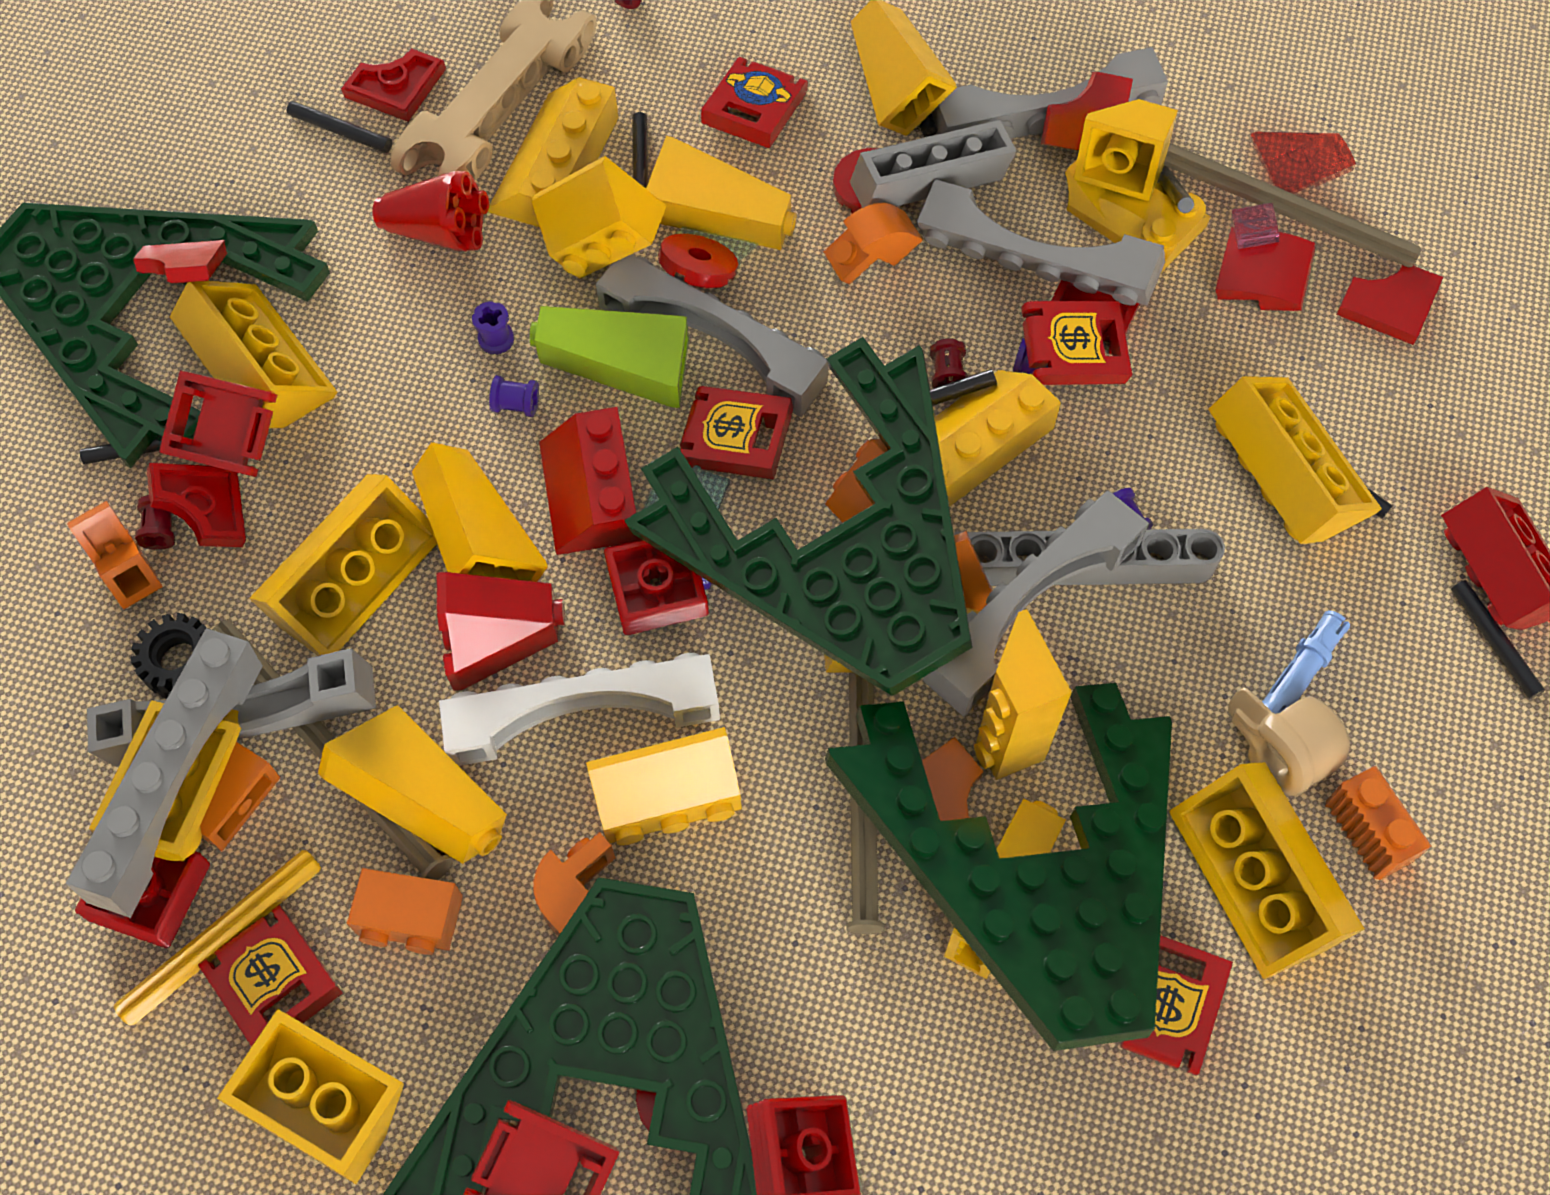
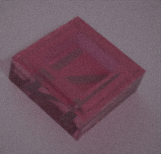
[1232,203,1279,249]

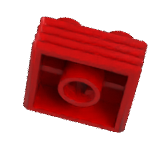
[604,539,709,635]
[75,851,210,948]
[746,1095,861,1195]

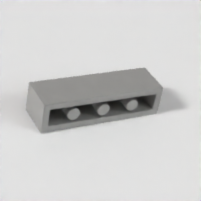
[850,120,1017,208]

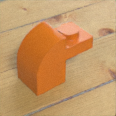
[823,203,923,285]
[67,500,163,610]
[533,832,616,936]

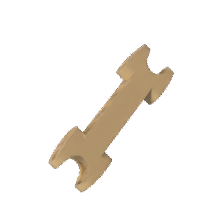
[390,0,597,181]

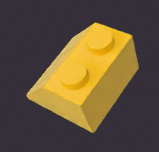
[1073,99,1178,202]

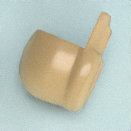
[1228,687,1350,796]

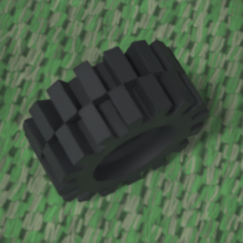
[130,613,207,699]

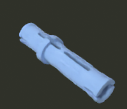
[1262,610,1350,714]

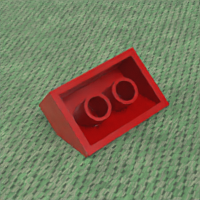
[539,406,640,555]
[1441,487,1550,630]

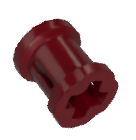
[929,338,968,388]
[135,495,175,550]

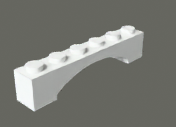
[439,653,720,766]

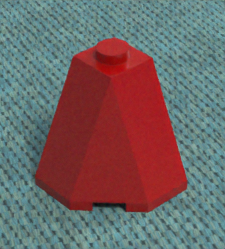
[437,572,565,691]

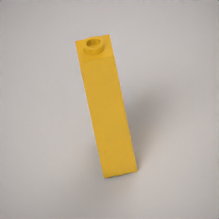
[850,0,957,136]
[646,136,797,250]
[412,442,548,582]
[318,705,507,864]
[944,798,1066,979]

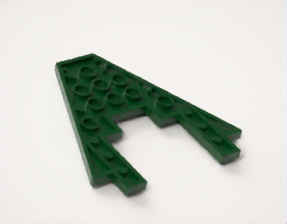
[0,202,330,468]
[624,337,973,696]
[825,683,1172,1051]
[383,877,757,1195]

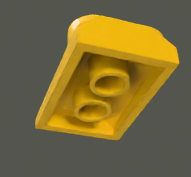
[1065,160,1211,273]
[89,700,241,861]

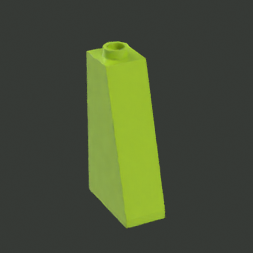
[530,306,689,408]

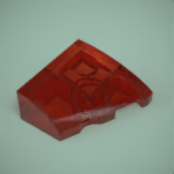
[1250,131,1356,194]

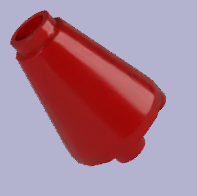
[372,170,489,252]

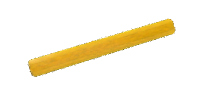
[114,850,321,1026]

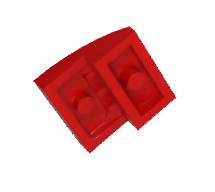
[1215,227,1316,311]

